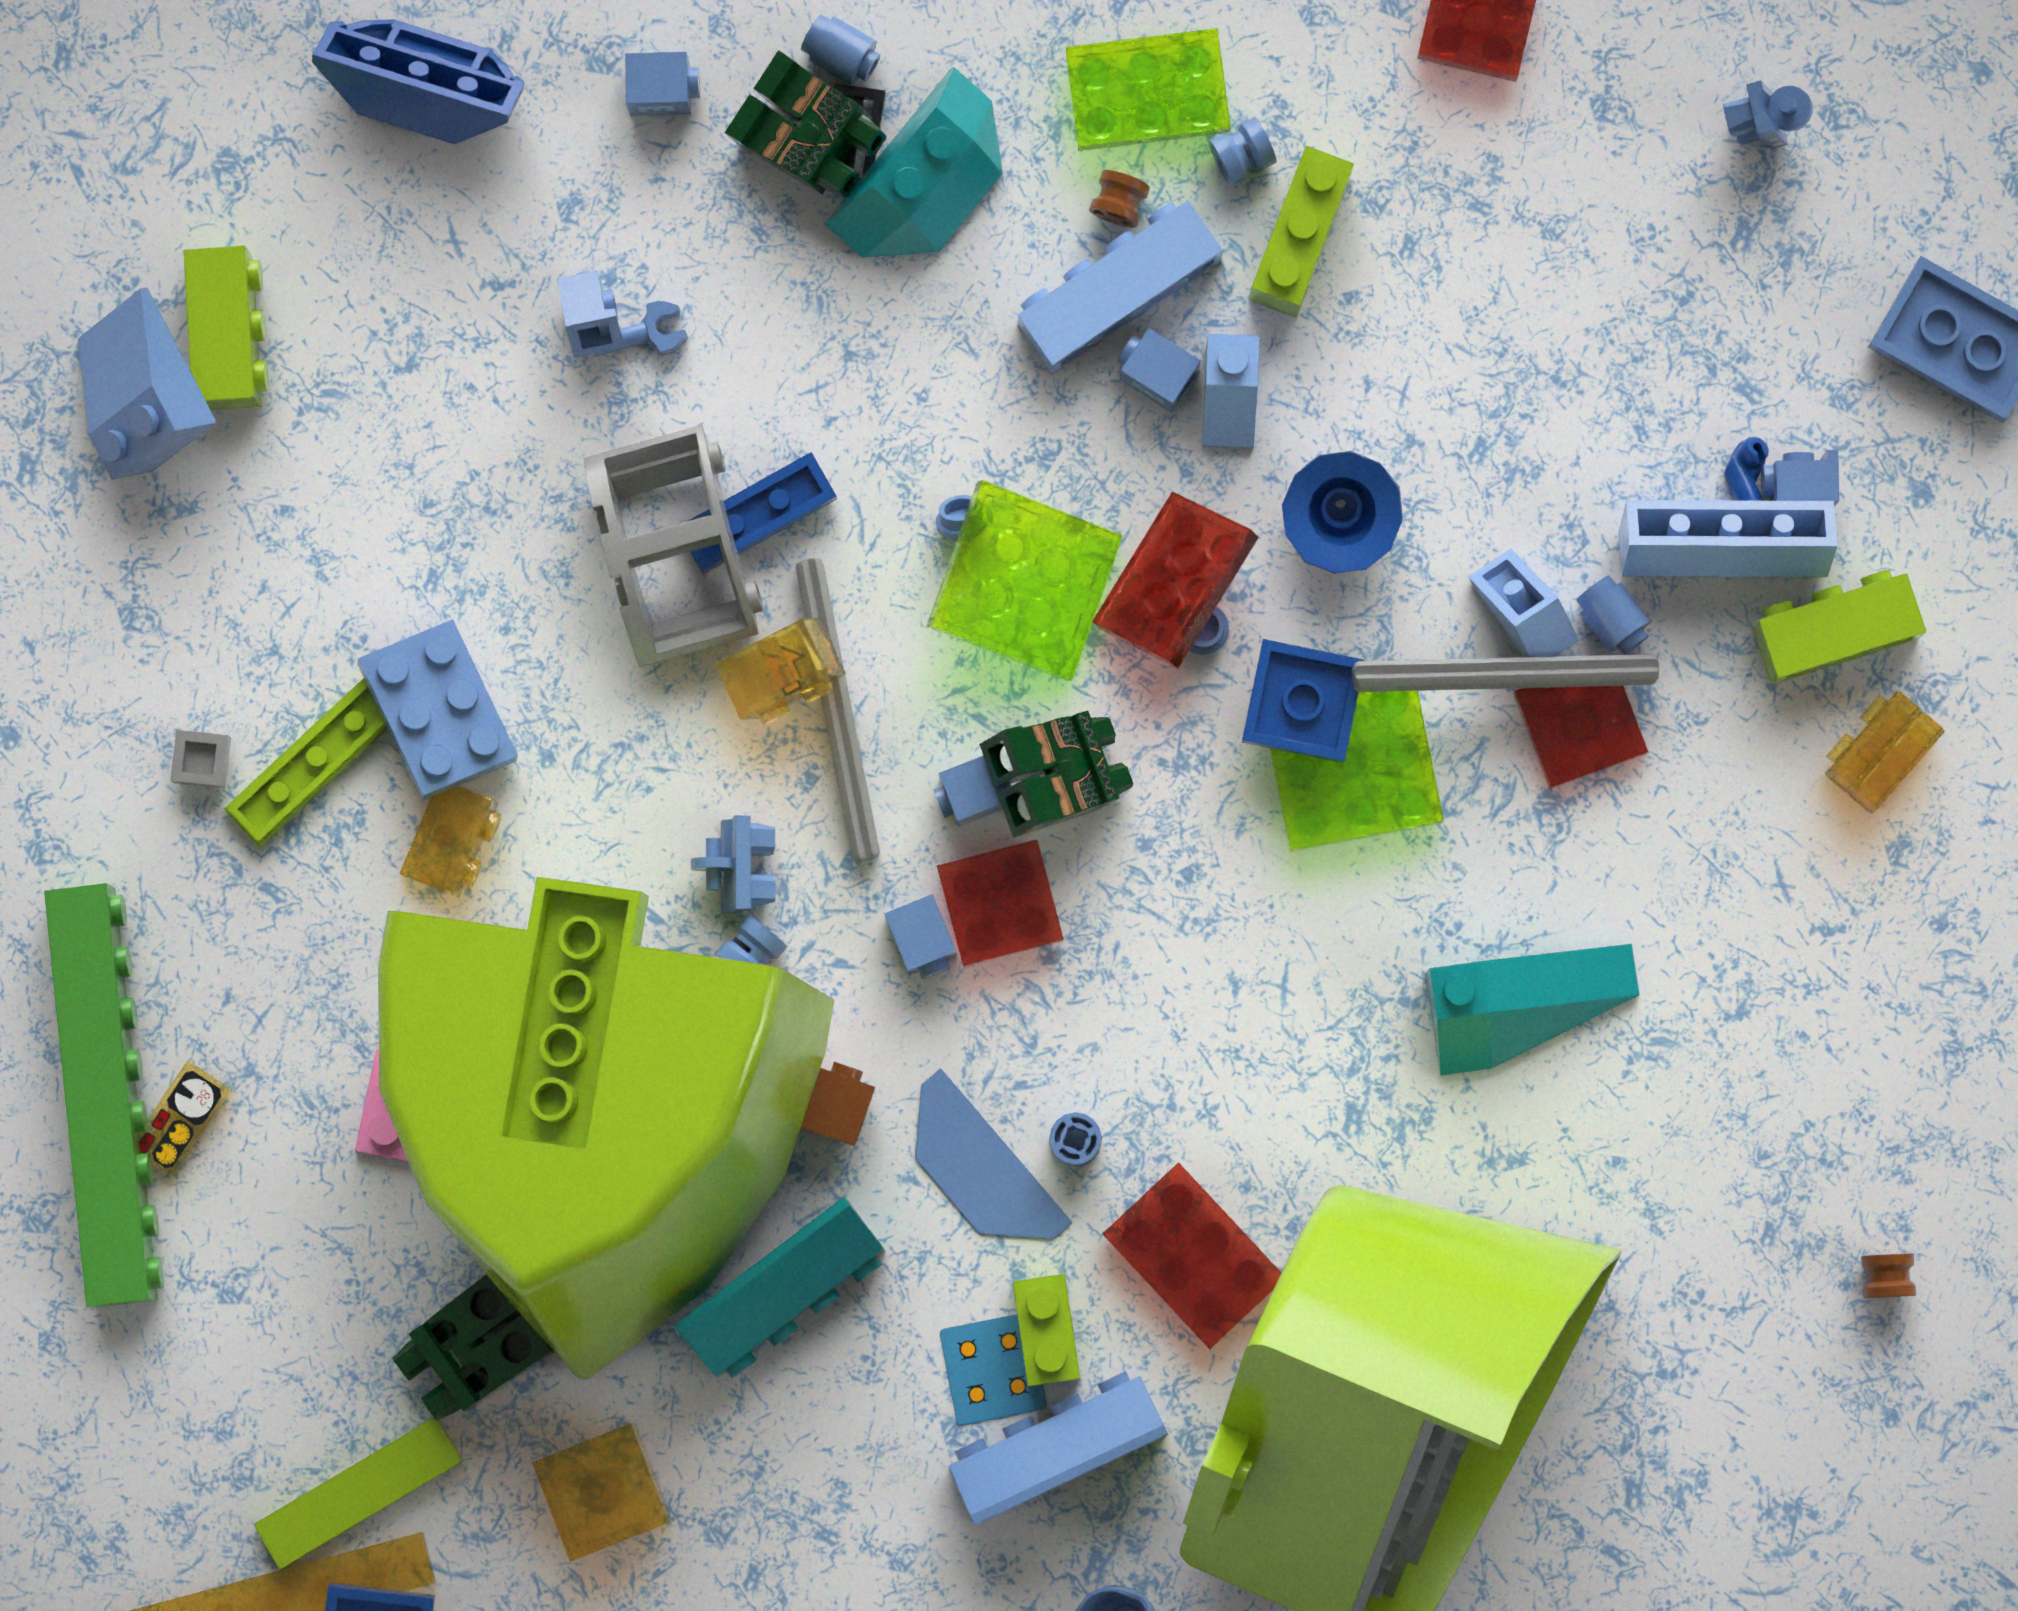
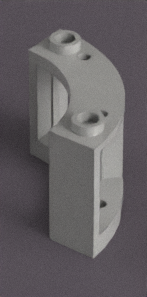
[583,425,764,668]

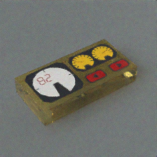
[138,1060,233,1176]

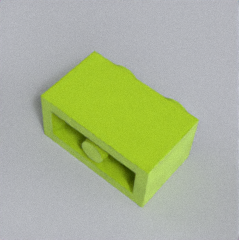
[1013,1274,1080,1386]

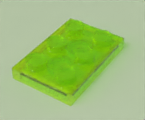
[1065,28,1231,151]

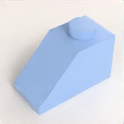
[1202,334,1260,449]
[1468,549,1579,657]

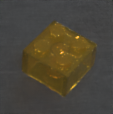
[532,1423,673,1562]

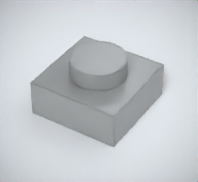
[170,730,231,789]

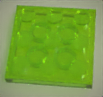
[926,480,1123,681]
[1269,691,1444,852]

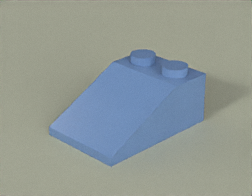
[78,287,217,480]

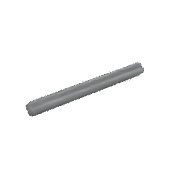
[796,558,880,862]
[1352,654,1659,692]

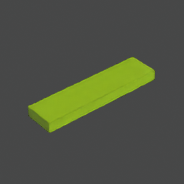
[224,678,388,848]
[253,1417,464,1570]

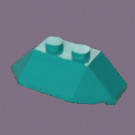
[824,67,1003,258]

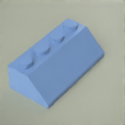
[949,1371,1168,1525]

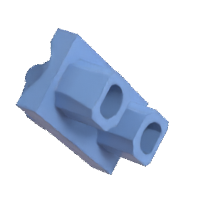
[1723,80,1813,149]
[691,815,776,914]

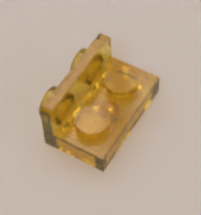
[399,786,502,898]

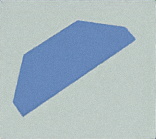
[915,1068,1073,1239]

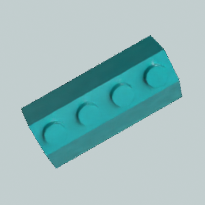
[674,1197,885,1379]

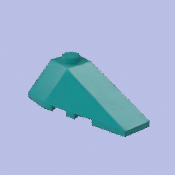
[1425,944,1639,1076]

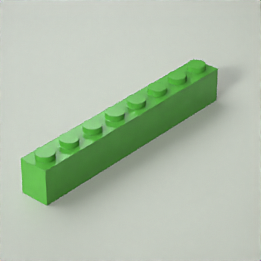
[44,883,164,1308]

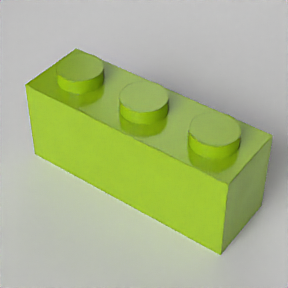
[1249,146,1354,318]
[183,245,269,410]
[1752,569,1927,685]

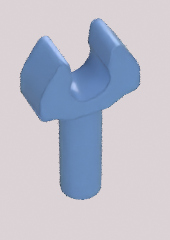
[594,301,688,357]

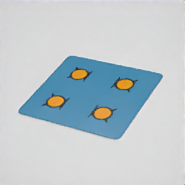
[940,1314,1047,1425]

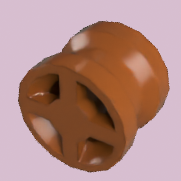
[1089,170,1150,228]
[1861,1254,1916,1298]

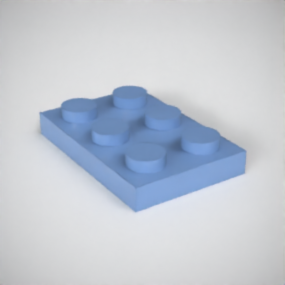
[1868,256,2018,423]
[357,619,518,801]

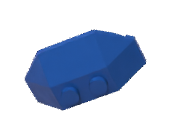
[312,19,525,144]

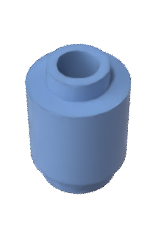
[801,15,881,85]
[1576,575,1651,655]

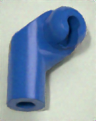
[1724,437,1769,501]

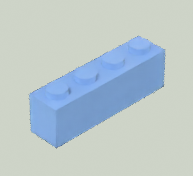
[1018,200,1223,375]
[1619,500,1838,577]

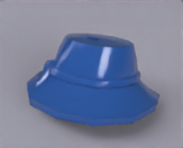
[1282,451,1403,574]

